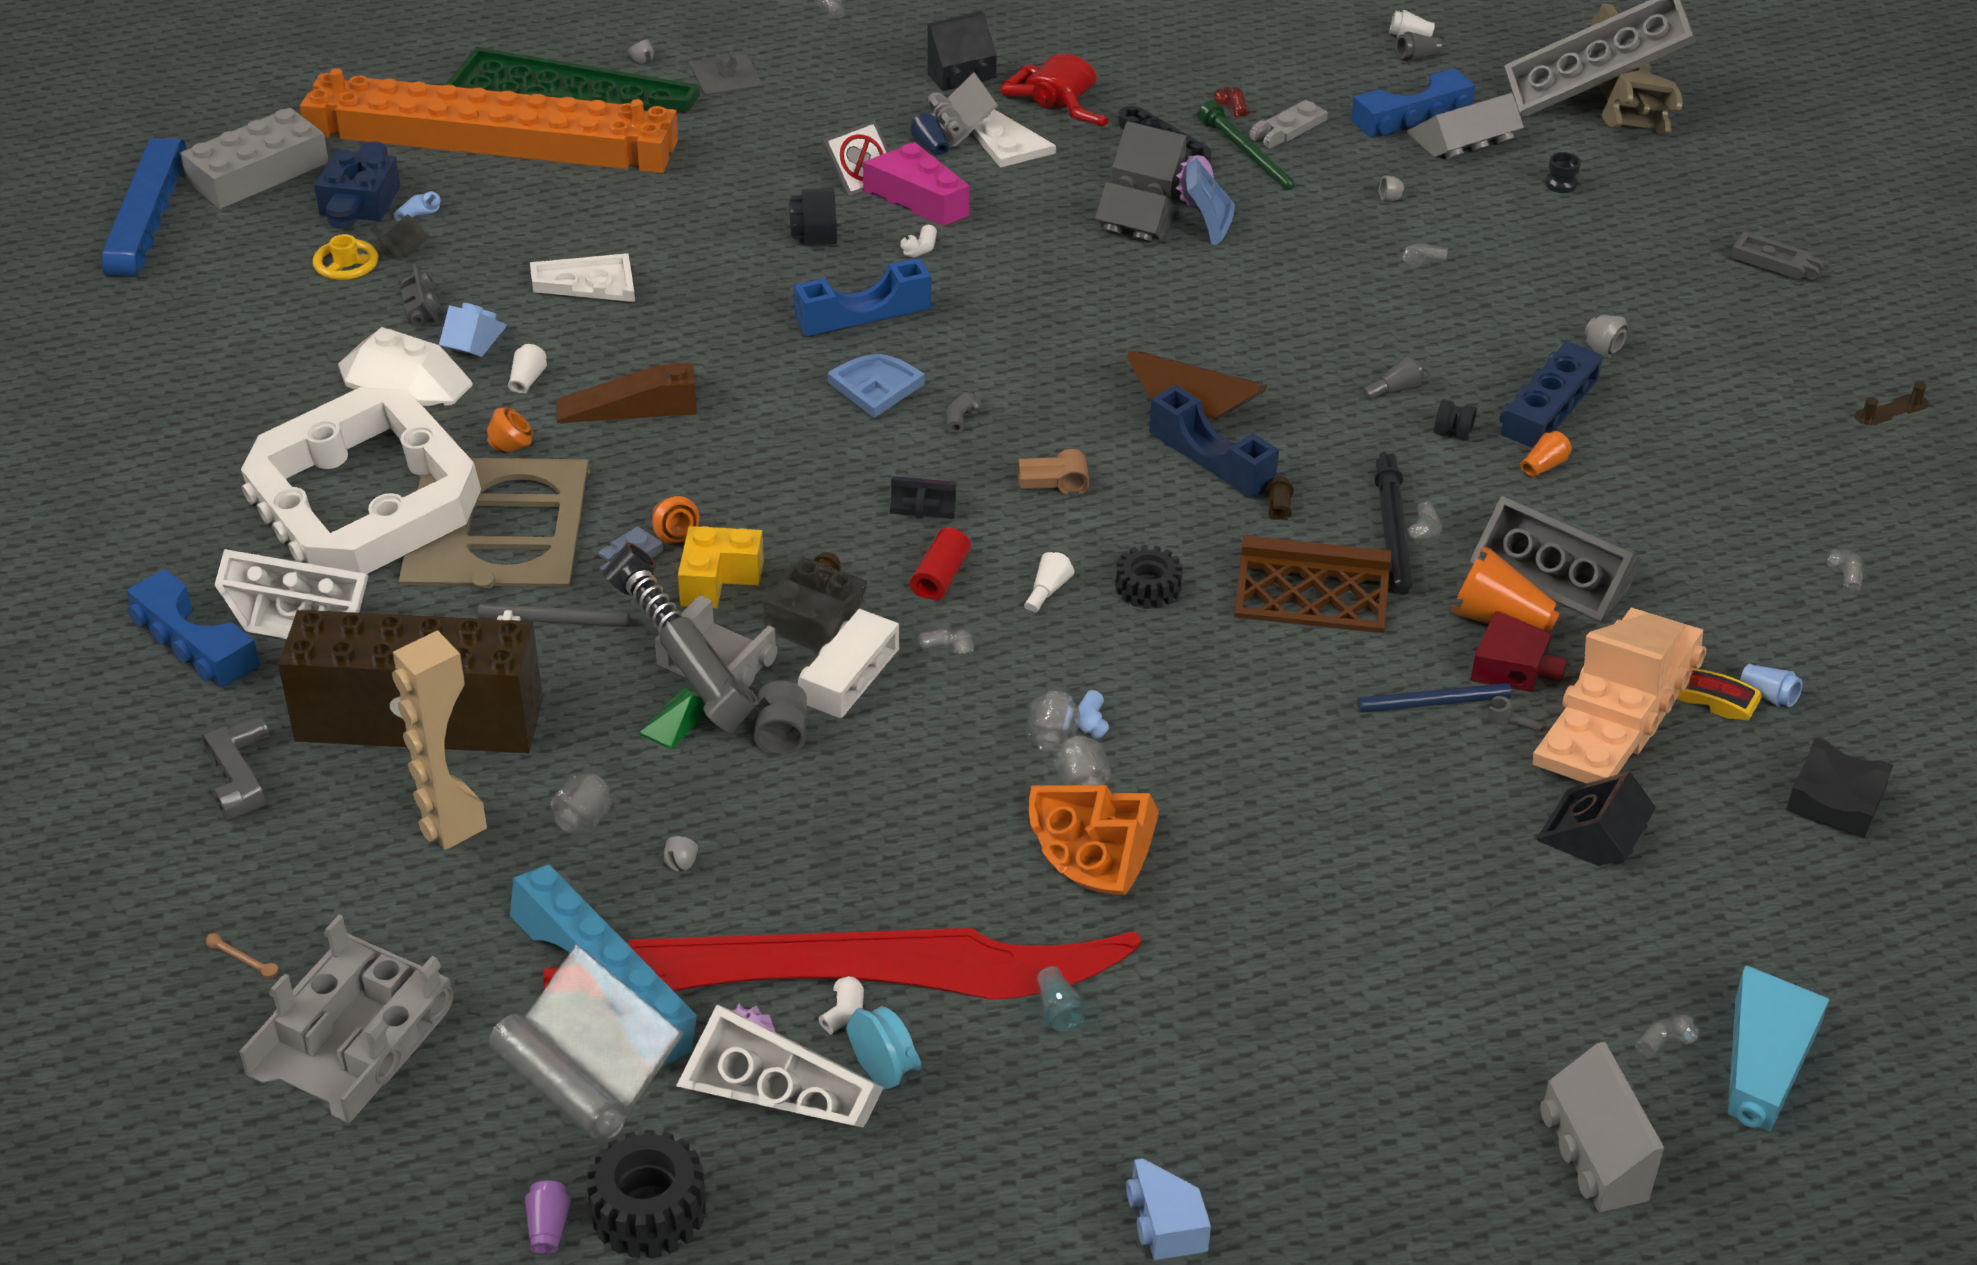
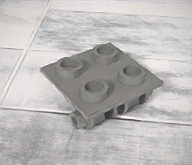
[928,72,998,146]

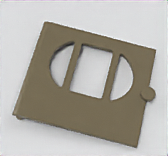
[398,458,591,589]

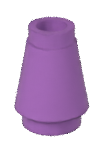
[525,1181,571,1253]

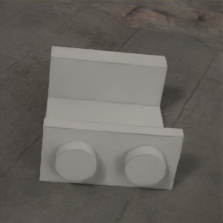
[655,595,777,688]

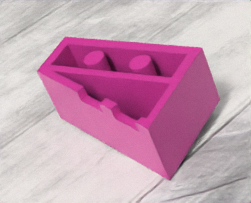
[863,142,970,226]

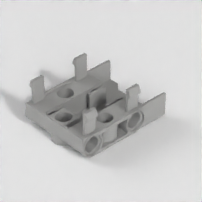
[239,915,453,1124]

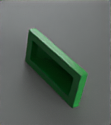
[639,686,706,750]

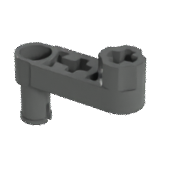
[202,714,270,820]

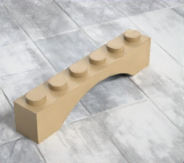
[392,630,487,850]

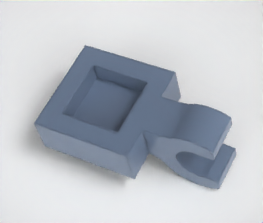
[599,526,663,572]

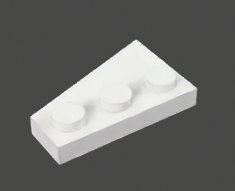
[971,109,1056,167]
[530,253,635,302]

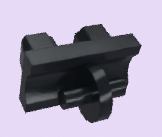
[890,476,957,519]

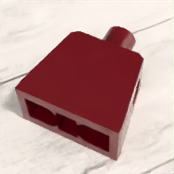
[1470,611,1568,692]

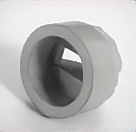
[628,39,654,64]
[1379,176,1404,201]
[664,836,698,872]

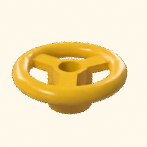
[312,234,379,280]

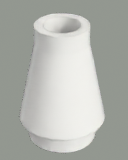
[1389,9,1435,38]
[508,344,547,394]

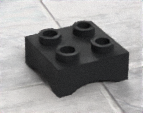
[1786,738,1893,838]

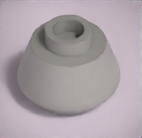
[1585,315,1629,358]

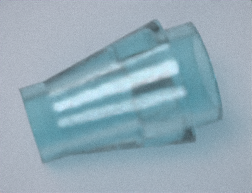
[1037,967,1085,1032]

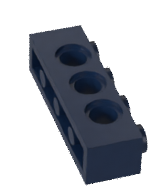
[1500,341,1603,448]

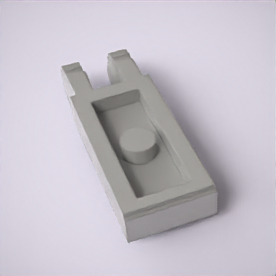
[1249,100,1328,149]

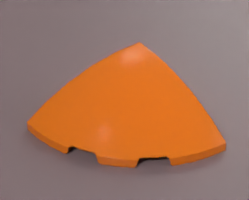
[1029,785,1159,895]

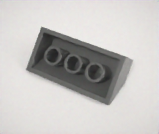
[1469,495,1642,621]

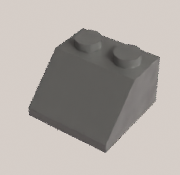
[1112,121,1187,202]
[1095,182,1179,242]

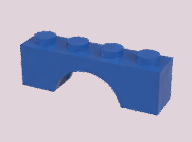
[1351,68,1475,138]
[794,258,931,336]
[126,568,260,688]

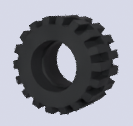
[586,1130,707,1258]

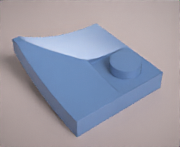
[1185,158,1235,245]
[827,354,925,418]

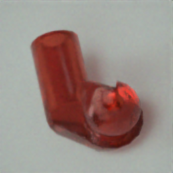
[1214,87,1249,117]

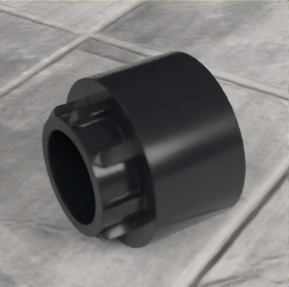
[789,188,837,245]

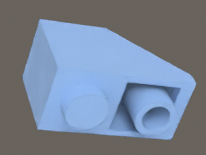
[439,303,507,357]
[1126,1158,1211,1260]

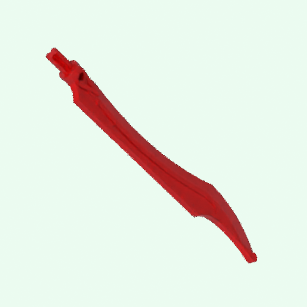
[543,928,1141,1000]

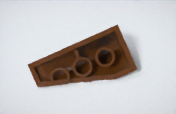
[557,362,697,423]

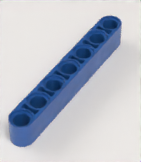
[102,138,186,277]

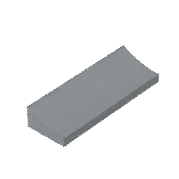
[1504,0,1696,116]

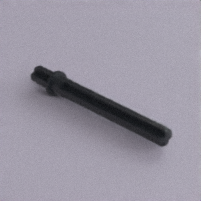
[1374,452,1413,595]

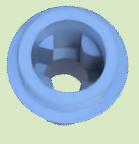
[1740,664,1803,707]

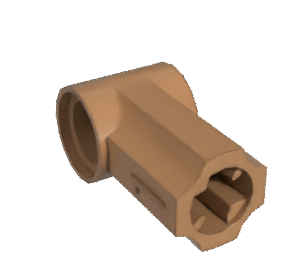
[1018,449,1090,494]

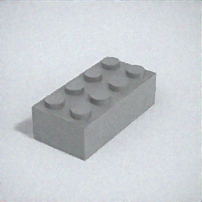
[181,108,329,209]

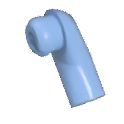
[394,191,441,224]
[1074,690,1109,739]

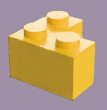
[678,526,764,608]

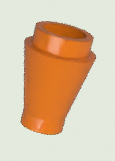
[1520,431,1572,478]

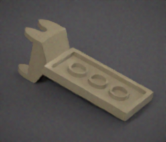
[1591,3,1682,135]

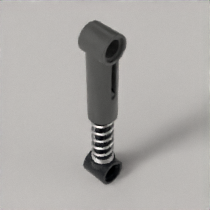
[603,542,759,733]

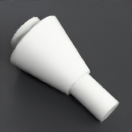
[1024,552,1074,613]

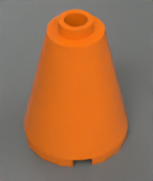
[1450,546,1560,633]

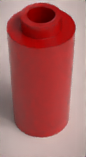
[910,527,971,601]

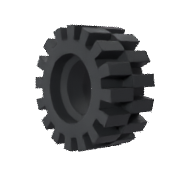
[1115,545,1183,609]

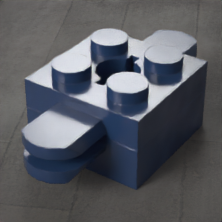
[314,142,400,228]

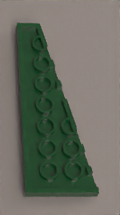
[445,47,700,111]

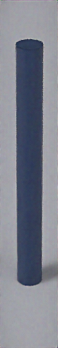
[1357,683,1511,713]

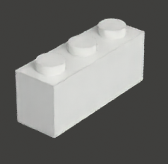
[798,609,899,719]

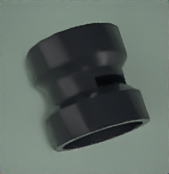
[1546,152,1581,193]
[1434,399,1477,440]

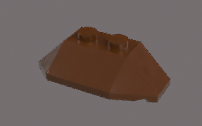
[1127,350,1267,422]

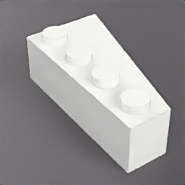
[676,1005,884,1127]

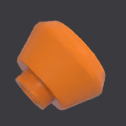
[487,407,533,453]
[652,496,700,544]

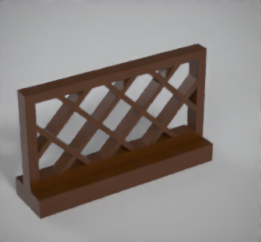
[1234,535,1391,633]

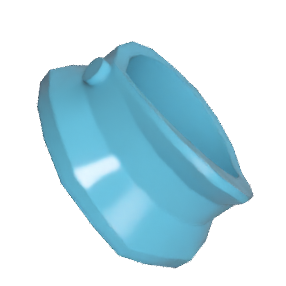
[846,1006,921,1090]

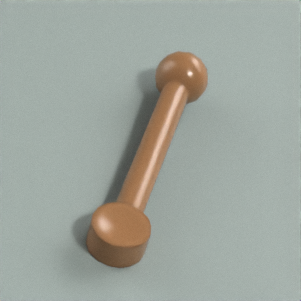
[205,933,279,979]

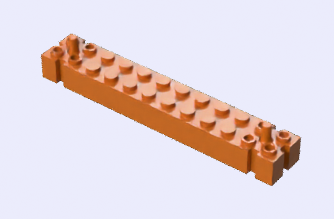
[300,68,679,173]

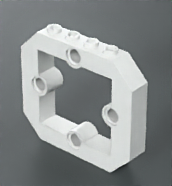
[241,387,481,574]

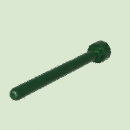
[1198,100,1295,189]

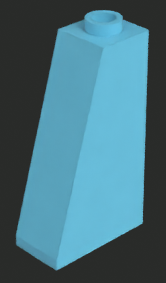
[1728,965,1829,1132]

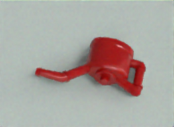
[1000,53,1108,127]

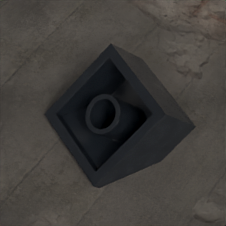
[927,11,997,91]
[1537,771,1656,866]

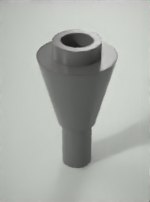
[1362,356,1424,400]

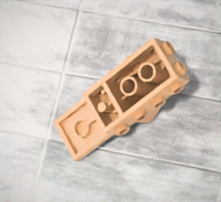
[1533,607,1706,783]

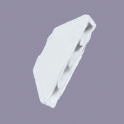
[338,327,473,406]
[215,549,368,639]

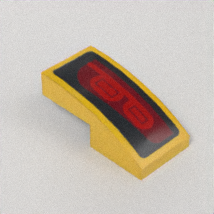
[1677,668,1762,720]

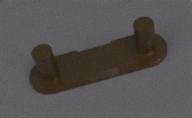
[1854,382,1929,426]

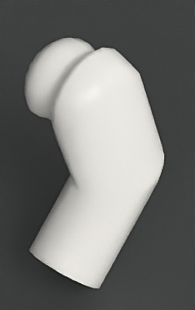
[900,225,937,258]
[819,976,864,1035]

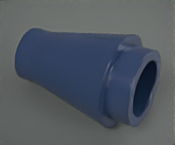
[911,113,950,156]

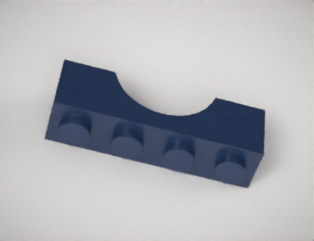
[1149,384,1279,498]

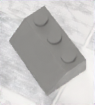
[1407,93,1524,160]
[1540,1042,1664,1213]

